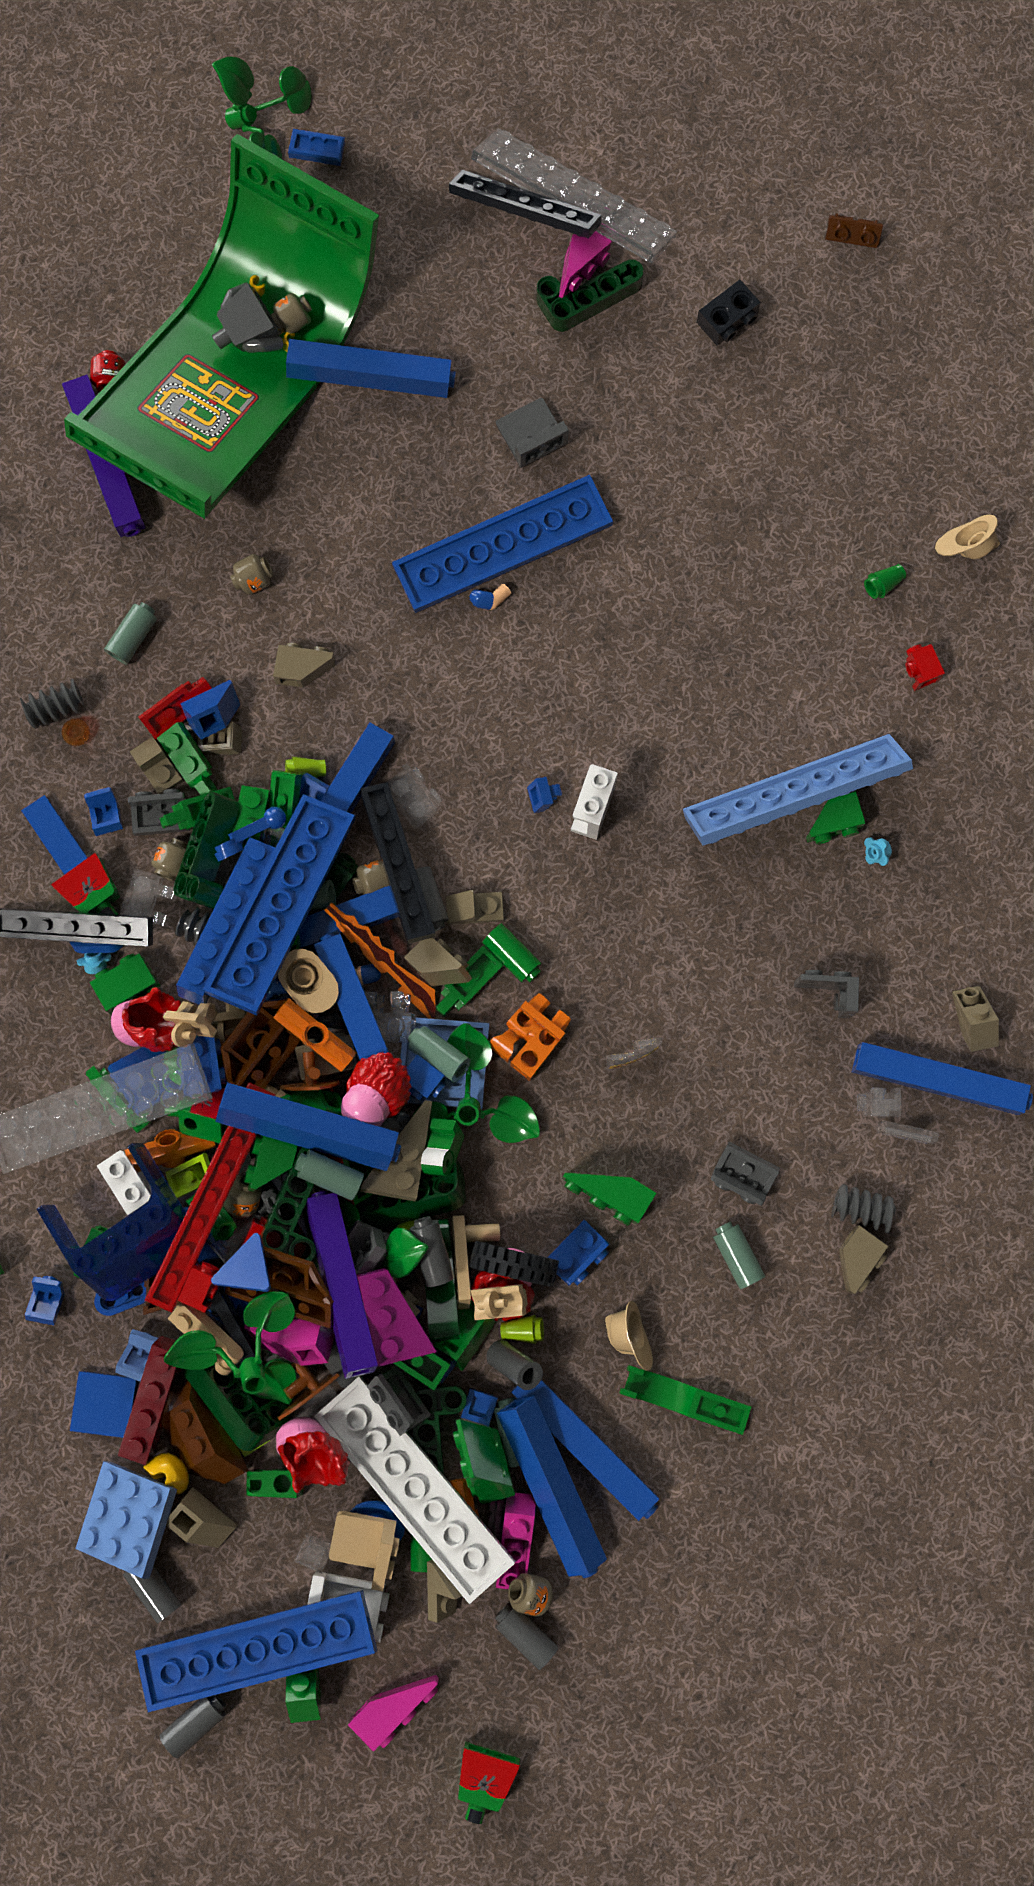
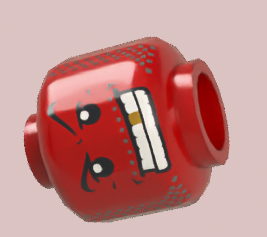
[90,350,126,391]

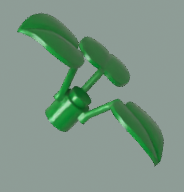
[211,57,312,159]
[412,1023,540,1147]
[337,1196,429,1293]
[164,1291,296,1404]

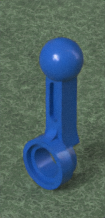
[214,807,286,862]

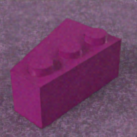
[357,1268,436,1367]

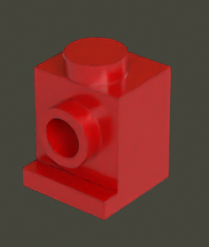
[905,644,945,691]
[177,1262,219,1313]

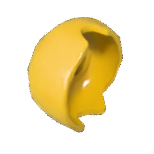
[143,1453,189,1495]

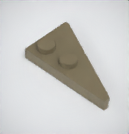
[360,1100,432,1201]

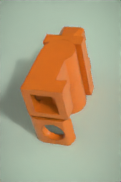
[490,993,571,1081]

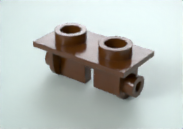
[825,213,883,248]

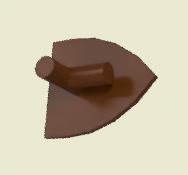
[279,1051,340,1091]
[278,1362,339,1420]

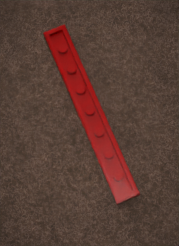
[145,1082,276,1313]

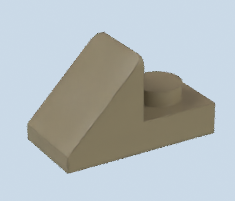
[130,736,183,794]
[446,890,504,925]
[427,1560,462,1623]

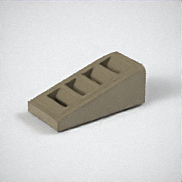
[185,722,242,754]

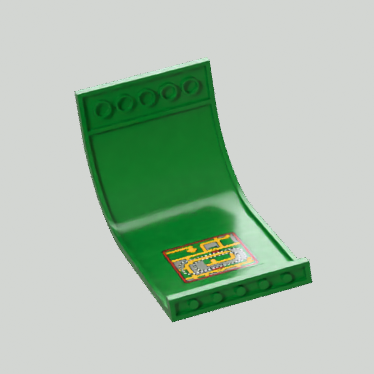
[64,134,379,519]

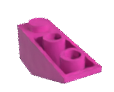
[559,230,612,298]
[244,1318,335,1366]
[496,1492,536,1589]
[348,1675,439,1752]

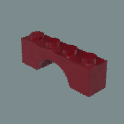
[118,1336,181,1465]

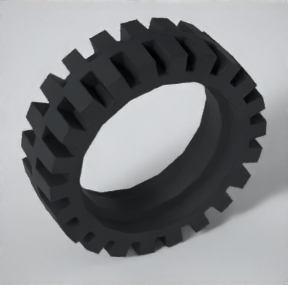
[469,1241,559,1287]

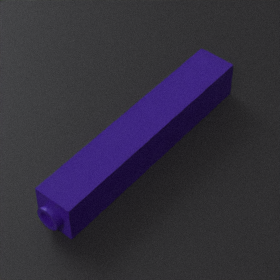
[62,375,146,537]
[305,1191,378,1379]

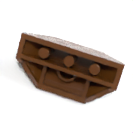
[221,998,320,1089]
[225,1246,334,1329]
[162,1372,249,1484]

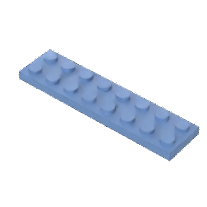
[683,734,913,846]

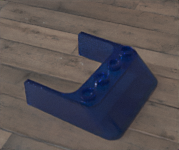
[37,1143,186,1301]

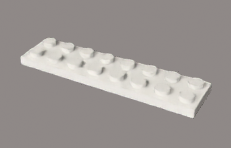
[314,1376,516,1604]

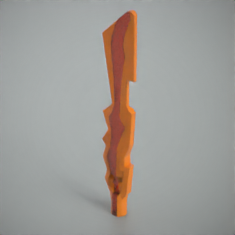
[324,902,435,1019]

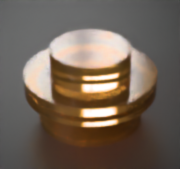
[62,719,90,746]

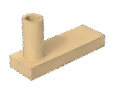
[452,1215,500,1309]

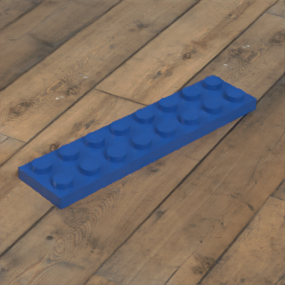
[392,475,613,613]
[203,794,355,1016]
[135,1590,378,1712]

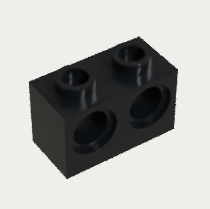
[696,279,761,346]

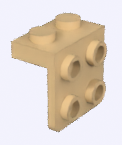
[329,1511,400,1591]

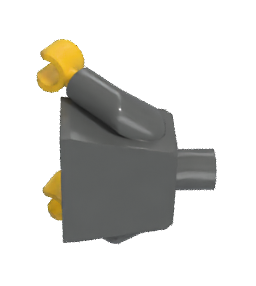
[212,275,295,353]

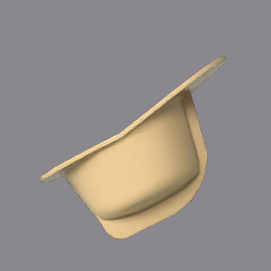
[935,514,1000,559]
[278,949,339,1013]
[605,1301,653,1371]

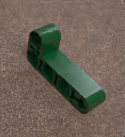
[536,259,644,332]
[173,791,239,909]
[260,1147,325,1261]
[355,1160,466,1229]
[425,1219,460,1342]
[181,1364,291,1451]
[413,1385,467,1476]

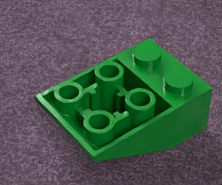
[562,1173,656,1226]
[453,1419,515,1505]

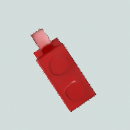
[138,677,212,740]

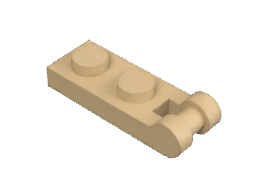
[168,1302,244,1375]

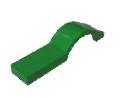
[619,1365,751,1435]

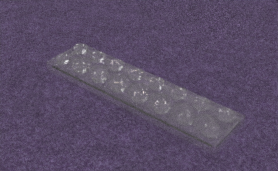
[471,128,678,264]
[0,1043,213,1174]

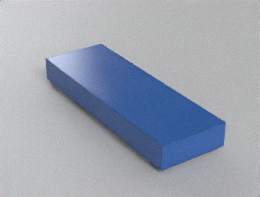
[21,795,88,875]

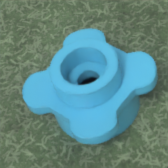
[864,837,892,866]
[77,953,111,974]

